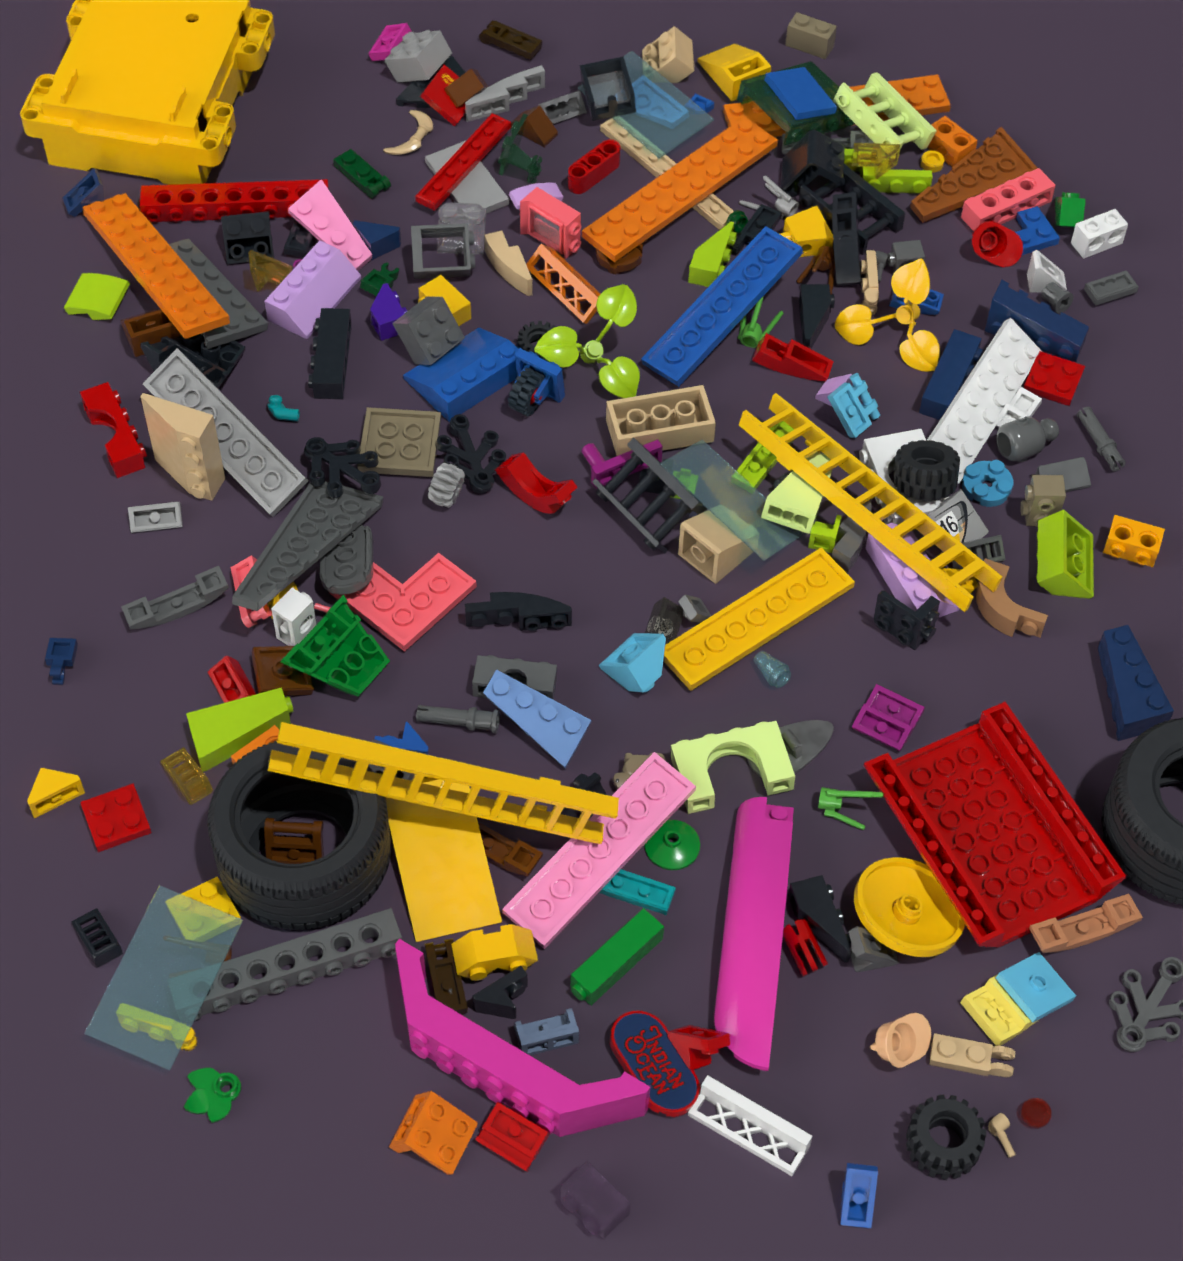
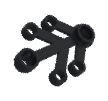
[436,414,506,494]
[304,437,381,498]

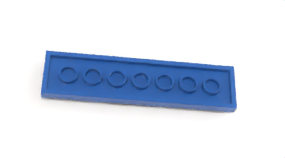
[641,226,803,387]

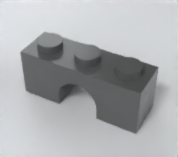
[472,655,557,700]

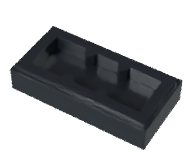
[284,220,315,257]

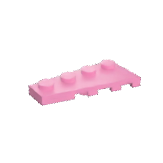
[288,179,372,271]

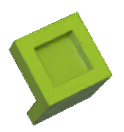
[808,515,842,553]

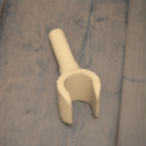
[988,1113,1016,1158]

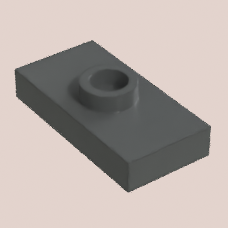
[1084,270,1138,306]

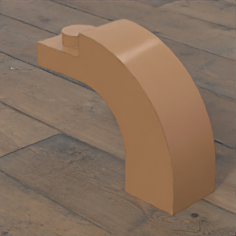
[975,558,1048,638]

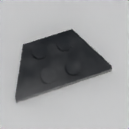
[396,55,466,108]

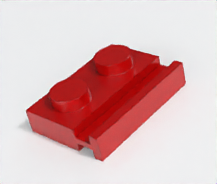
[475,1101,550,1172]

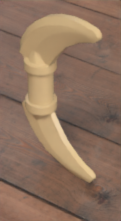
[384,110,433,155]

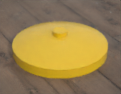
[854,857,965,957]

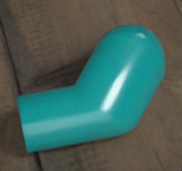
[267,395,300,422]

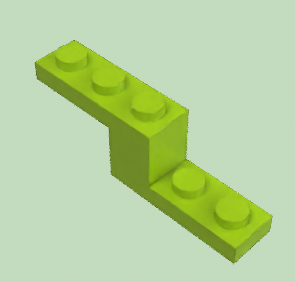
[844,149,933,193]

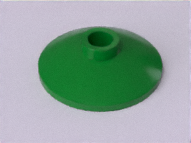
[645,820,700,870]

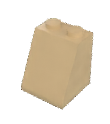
[678,504,759,584]

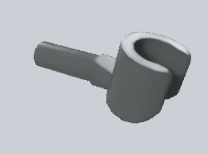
[876,250,888,283]

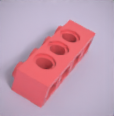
[961,168,1056,231]

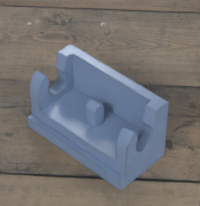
[514,1008,579,1055]

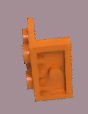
[389,1091,477,1175]

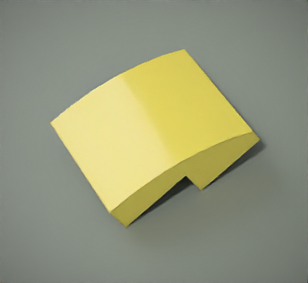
[960,975,1040,1046]

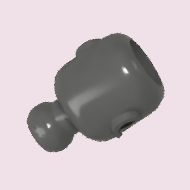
[996,416,1059,462]

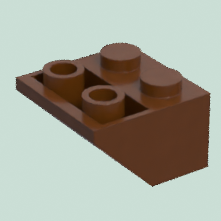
[120,308,180,357]

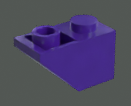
[370,283,407,341]

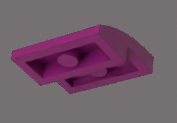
[852,684,925,751]

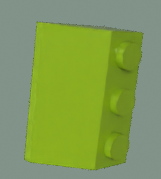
[1036,510,1094,599]

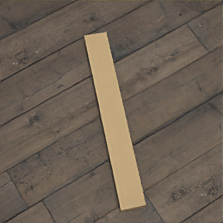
[600,116,734,230]

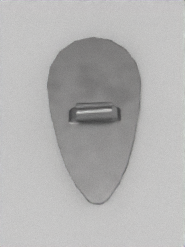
[748,720,834,777]

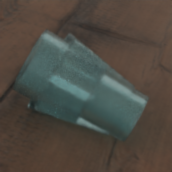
[754,651,791,688]

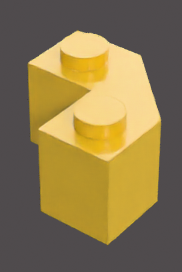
[451,924,538,981]

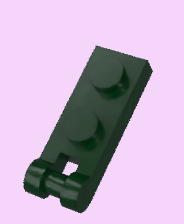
[333,149,391,198]

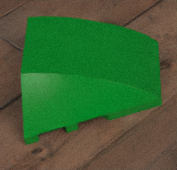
[281,595,390,697]

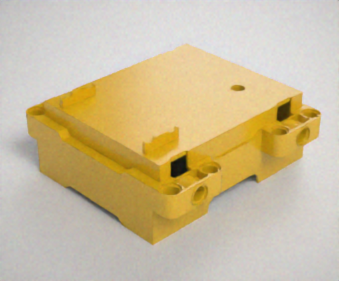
[20,0,275,185]

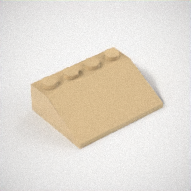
[140,393,225,501]

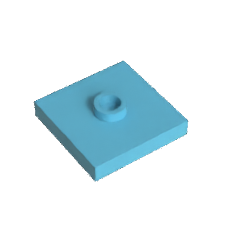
[996,952,1076,1023]

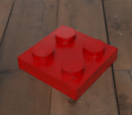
[1024,351,1085,407]
[80,783,152,852]

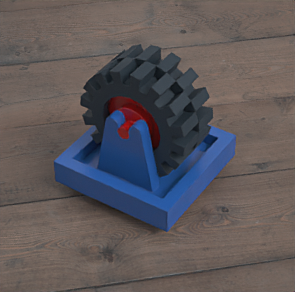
[508,348,565,416]

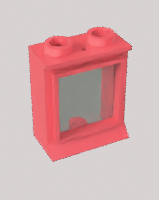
[520,187,581,259]

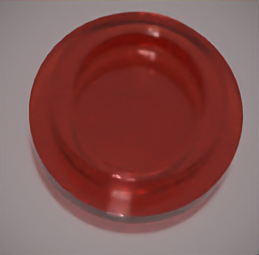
[1021,1098,1052,1128]

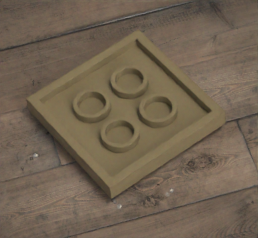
[358,407,441,477]

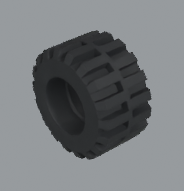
[894,440,960,501]
[906,1094,986,1180]

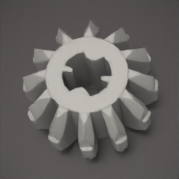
[428,463,465,508]

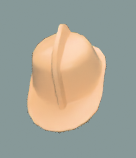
[870,1013,932,1068]

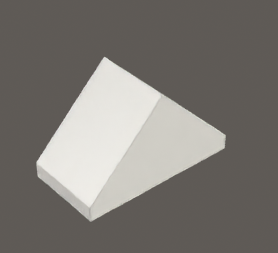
[1027,250,1067,292]

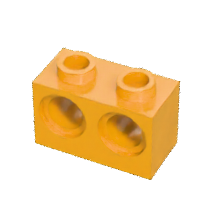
[1103,515,1165,567]

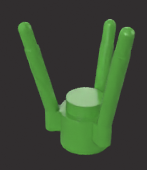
[738,296,784,348]
[818,787,883,830]

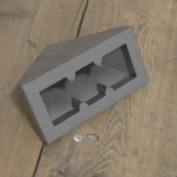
[538,91,587,124]

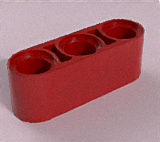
[568,139,621,194]

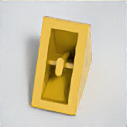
[27,768,85,819]

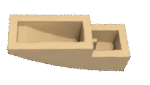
[484,231,532,296]

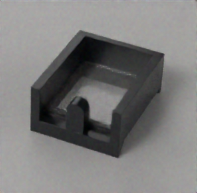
[580,57,636,121]

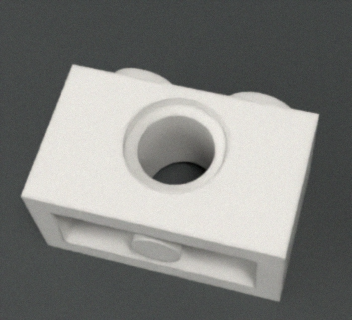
[271,587,316,646]

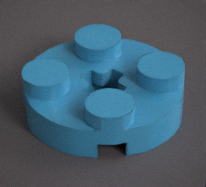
[962,460,1014,507]

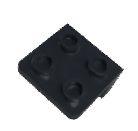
[873,590,940,650]

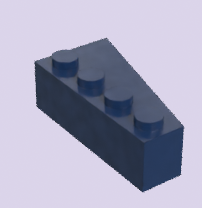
[985,280,1089,363]
[1098,625,1174,741]

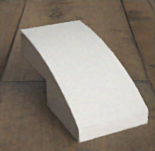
[996,387,1042,428]

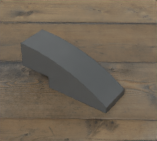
[832,499,871,573]

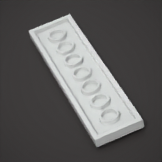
[927,318,1042,484]

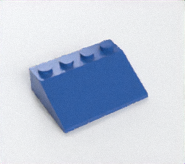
[403,327,519,422]

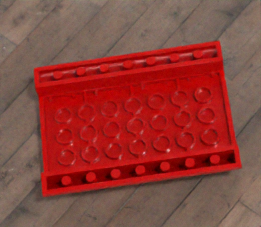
[863,702,1126,947]

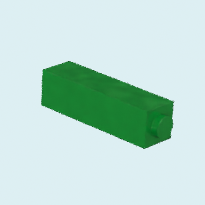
[571,908,664,1006]

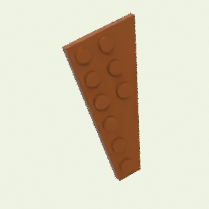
[910,127,1038,223]

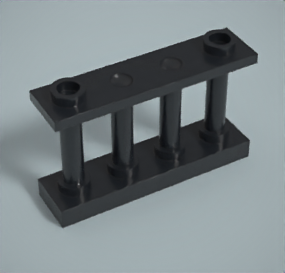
[799,164,905,255]
[592,438,707,553]

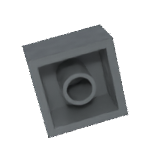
[392,296,465,365]

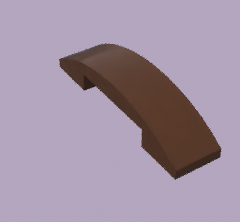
[478,822,543,876]

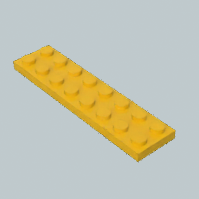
[663,547,855,691]

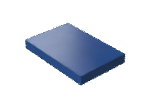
[764,67,837,120]

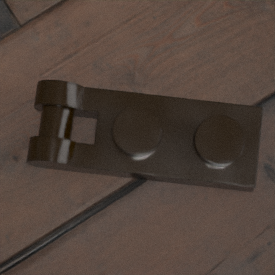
[479,20,542,60]
[424,938,468,1014]

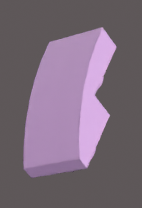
[509,183,563,210]

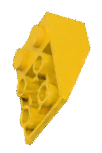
[697,44,772,101]

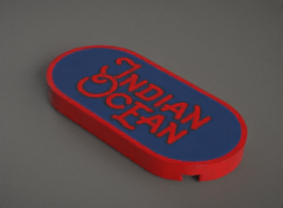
[610,1011,700,1117]

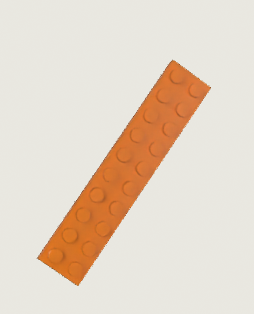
[723,74,951,137]
[582,116,778,263]
[83,193,230,339]

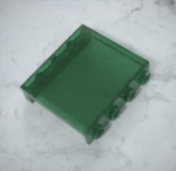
[737,61,855,146]

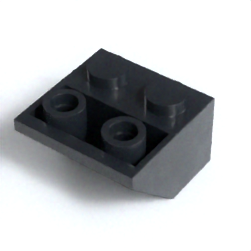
[221,211,274,264]

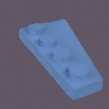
[483,670,592,769]

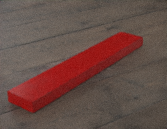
[415,113,511,211]

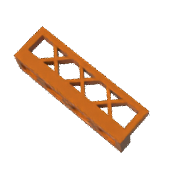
[526,244,601,324]

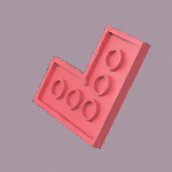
[329,553,477,652]

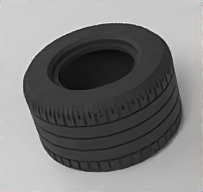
[1102,717,1183,906]
[208,741,391,930]

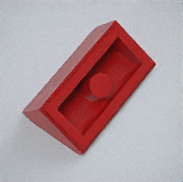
[207,655,256,703]

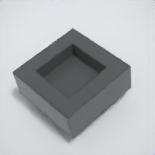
[678,595,712,623]

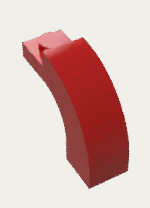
[495,452,578,514]

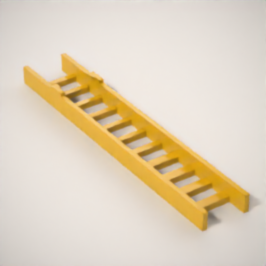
[739,393,1002,612]
[268,722,619,844]

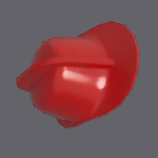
[972,221,1023,267]

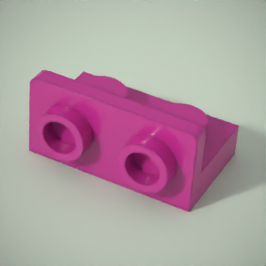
[368,23,412,61]

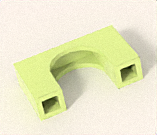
[671,721,795,814]

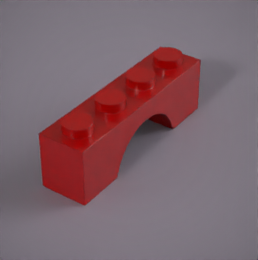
[80,382,147,478]

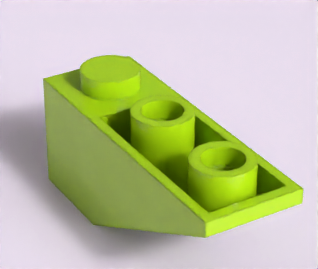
[688,222,737,287]

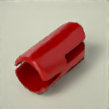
[783,919,828,977]

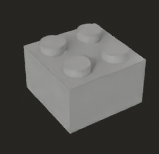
[385,30,452,82]

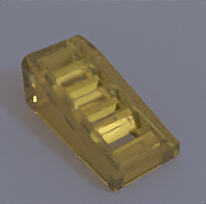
[160,747,213,805]

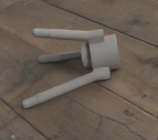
[739,176,799,219]

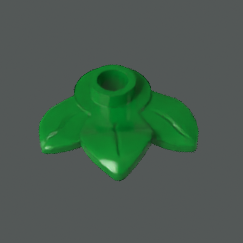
[184,1068,241,1123]

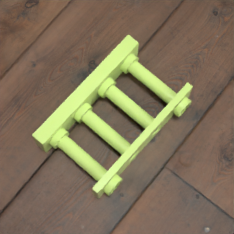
[833,72,937,160]

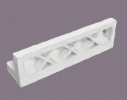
[688,1075,812,1176]

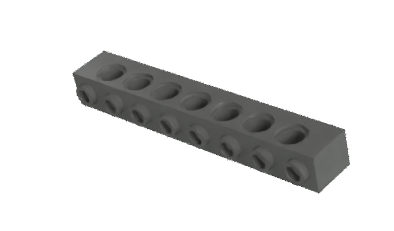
[168,908,402,1022]

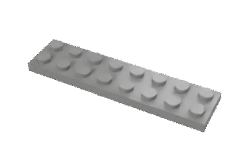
[143,348,309,517]

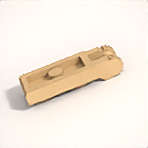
[860,250,879,315]
[929,1033,1015,1077]

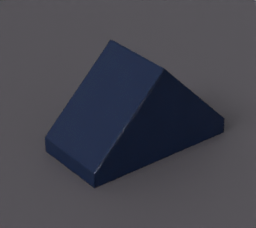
[353,220,401,260]

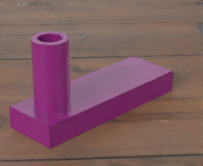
[582,439,663,489]

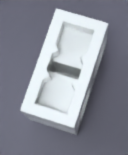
[1071,209,1128,259]

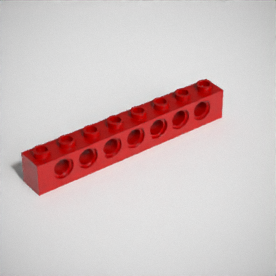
[140,179,329,222]

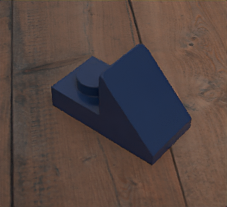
[63,168,104,217]

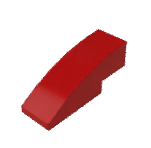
[752,333,834,381]

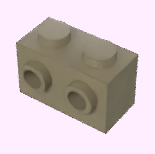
[786,12,837,60]
[1021,475,1066,527]

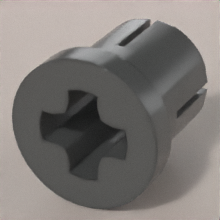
[1041,282,1074,313]

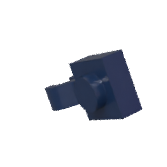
[45,638,78,685]

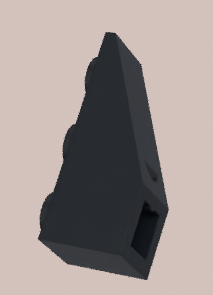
[788,875,852,963]

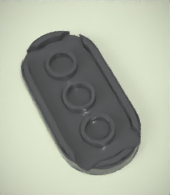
[320,524,373,595]

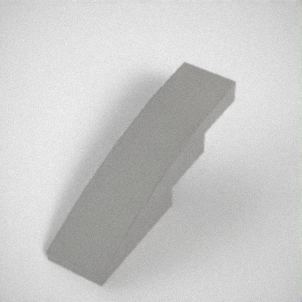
[465,65,545,122]

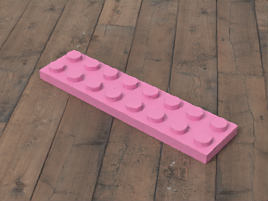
[502,752,696,949]

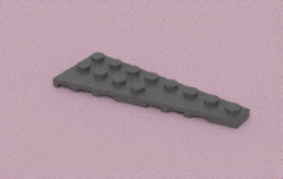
[232,481,383,611]

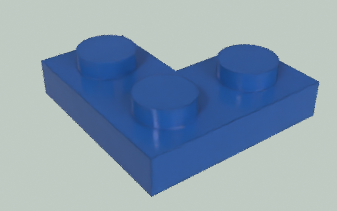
[1015,206,1060,255]

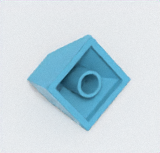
[599,633,666,693]

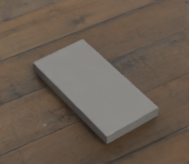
[425,141,509,221]

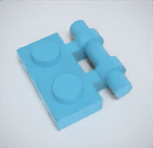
[827,373,880,438]

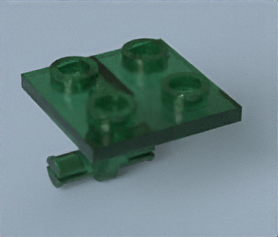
[498,114,542,184]

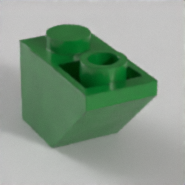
[1055,192,1086,227]

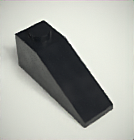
[799,284,835,349]

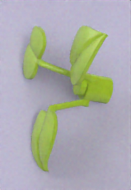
[534,284,640,398]

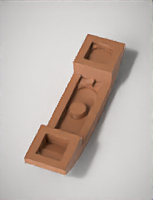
[1029,894,1143,953]

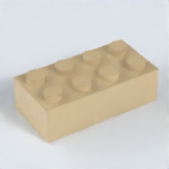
[606,385,716,456]

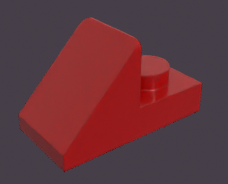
[668,1025,730,1070]

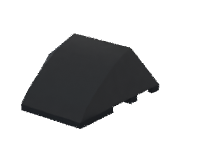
[140,334,245,388]

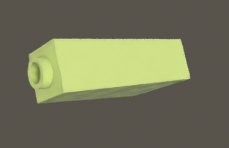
[761,452,833,534]

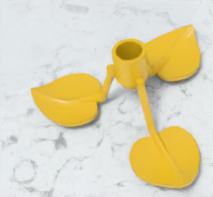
[835,258,940,371]

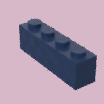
[919,329,983,420]

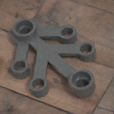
[1109,957,1183,1052]

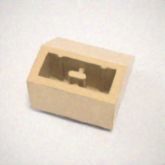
[642,26,694,83]

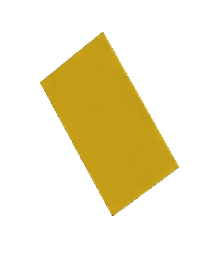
[385,779,502,942]

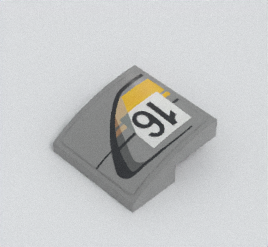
[927,489,989,552]

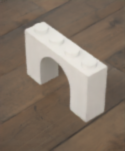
[859,429,948,525]

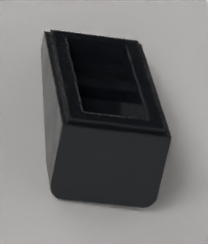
[71,908,123,968]

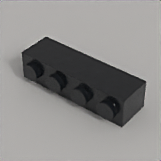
[308,308,352,399]

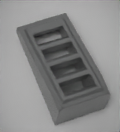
[952,535,1006,569]

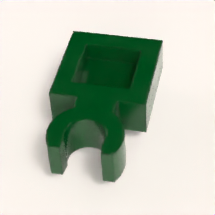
[360,262,399,296]

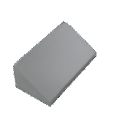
[128,502,183,533]

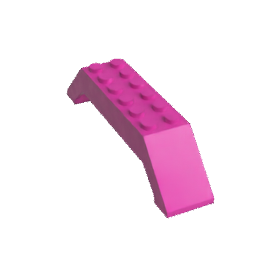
[395,939,650,1137]

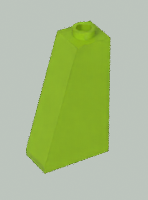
[186,687,294,772]

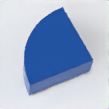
[684,94,715,115]

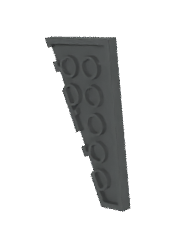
[169,238,268,349]

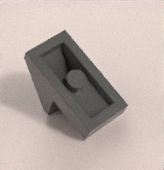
[848,927,899,972]

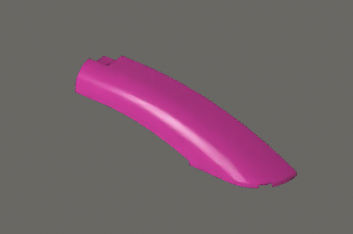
[714,797,794,1071]

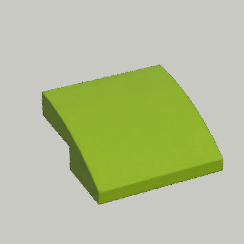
[64,273,130,320]

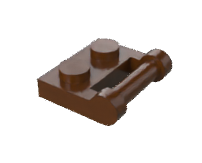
[264,818,324,864]

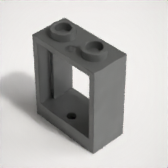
[411,223,475,279]

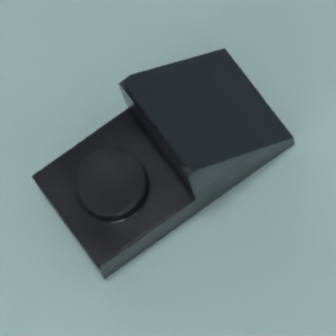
[472,966,528,1019]

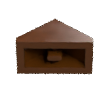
[444,69,488,108]
[510,105,558,147]

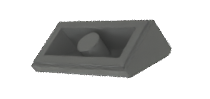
[1035,457,1091,492]

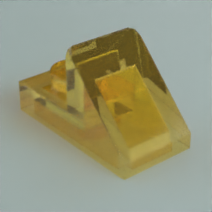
[851,143,900,179]
[249,250,292,292]

